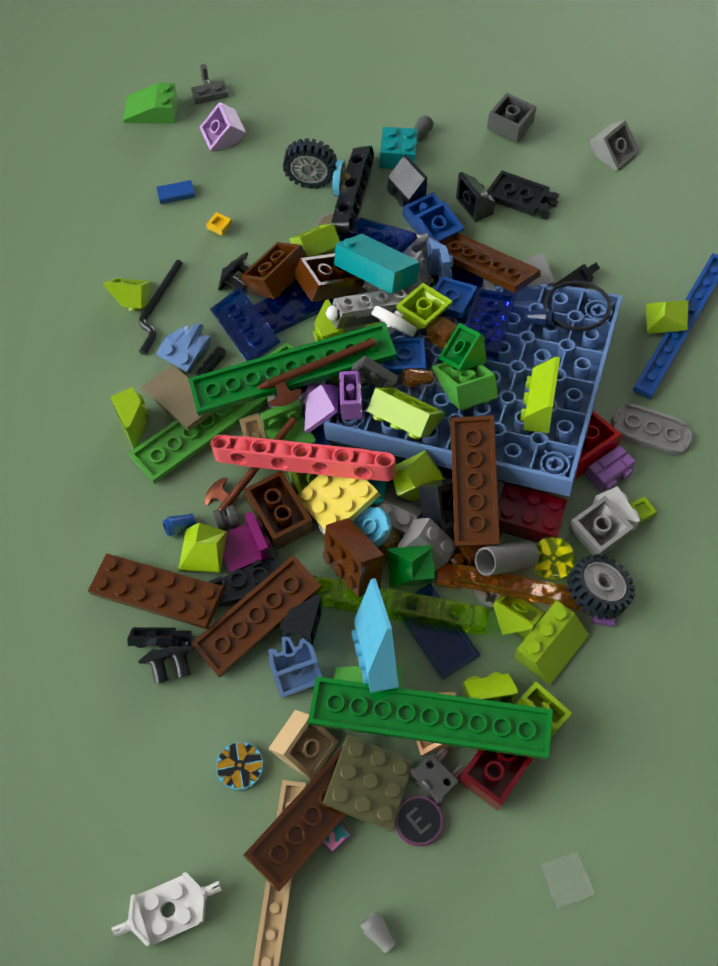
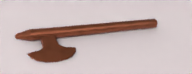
[258,338,376,406]
[205,416,298,511]

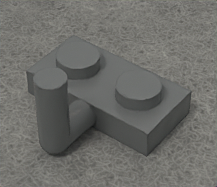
[191,64,228,104]
[351,355,398,388]

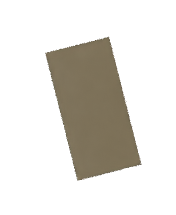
[141,365,216,431]

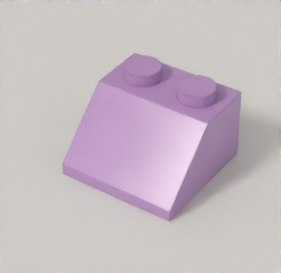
[200,102,246,152]

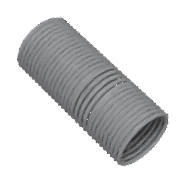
[475,541,539,576]

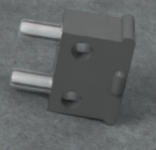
[409,748,465,806]

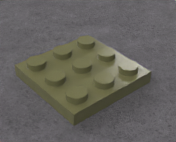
[322,734,413,832]

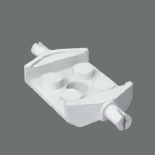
[111,872,222,947]

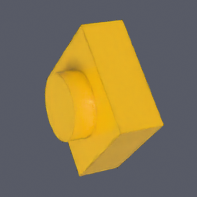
[206,212,232,236]

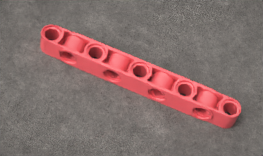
[211,435,396,481]

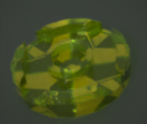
[533,536,576,580]

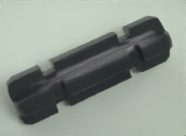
[196,346,226,376]

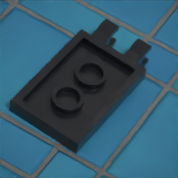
[487,170,559,220]

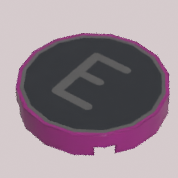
[395,796,443,846]

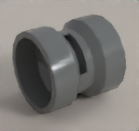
[213,505,239,530]

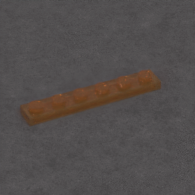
[450,563,581,610]

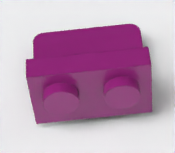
[223,512,271,573]

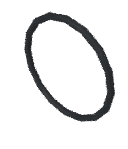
[543,281,612,331]

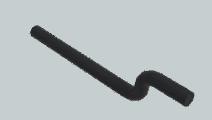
[139,259,183,355]

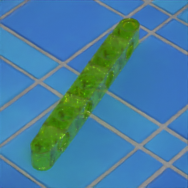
[312,575,489,634]

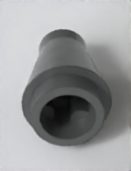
[414,115,434,141]

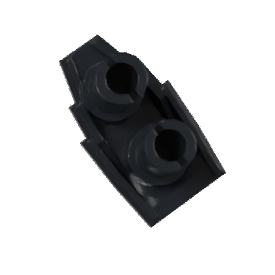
[218,252,251,294]
[138,645,195,684]

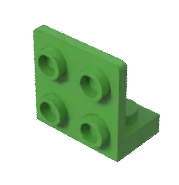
[260,399,316,444]

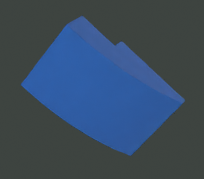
[402,192,464,242]

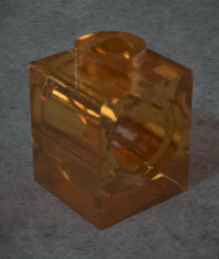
[427,315,457,349]

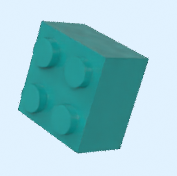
[380,127,418,169]

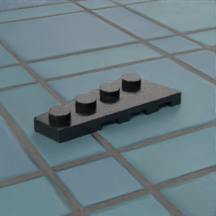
[209,552,280,607]

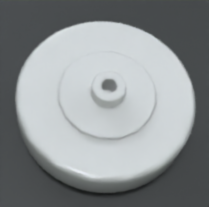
[371,306,417,337]

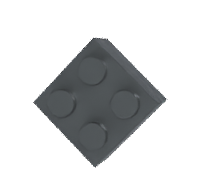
[487,93,537,143]

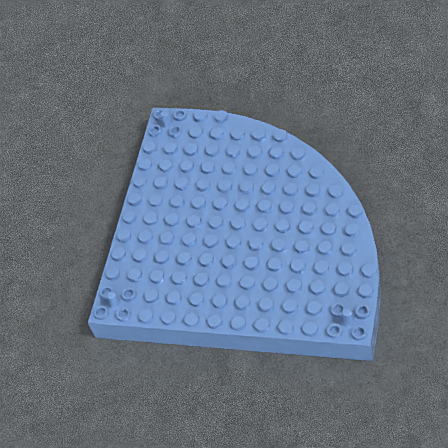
[324,284,622,497]

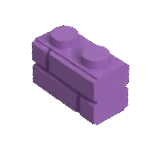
[339,371,363,420]
[585,446,636,492]

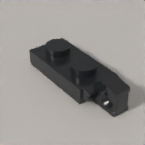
[554,262,600,288]
[127,627,192,648]

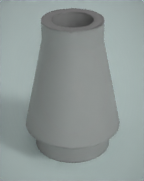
[360,912,396,953]

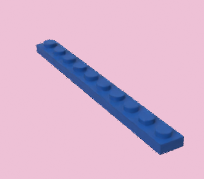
[633,253,718,399]

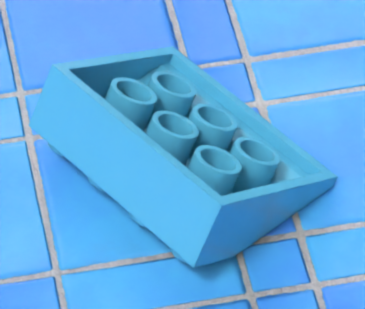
[351,578,399,693]

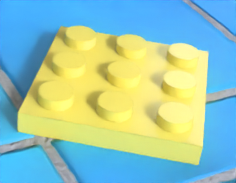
[297,475,381,530]

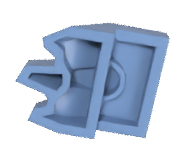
[426,237,453,279]
[156,323,212,374]
[269,636,322,698]

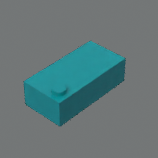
[334,234,420,294]

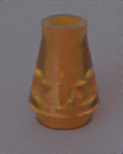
[402,368,433,388]

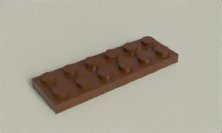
[440,233,541,293]
[450,415,500,547]
[88,553,225,630]
[192,554,323,678]
[242,746,347,892]

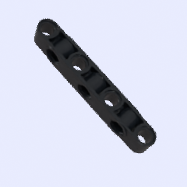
[331,145,374,235]

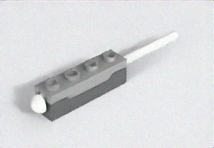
[326,289,407,329]

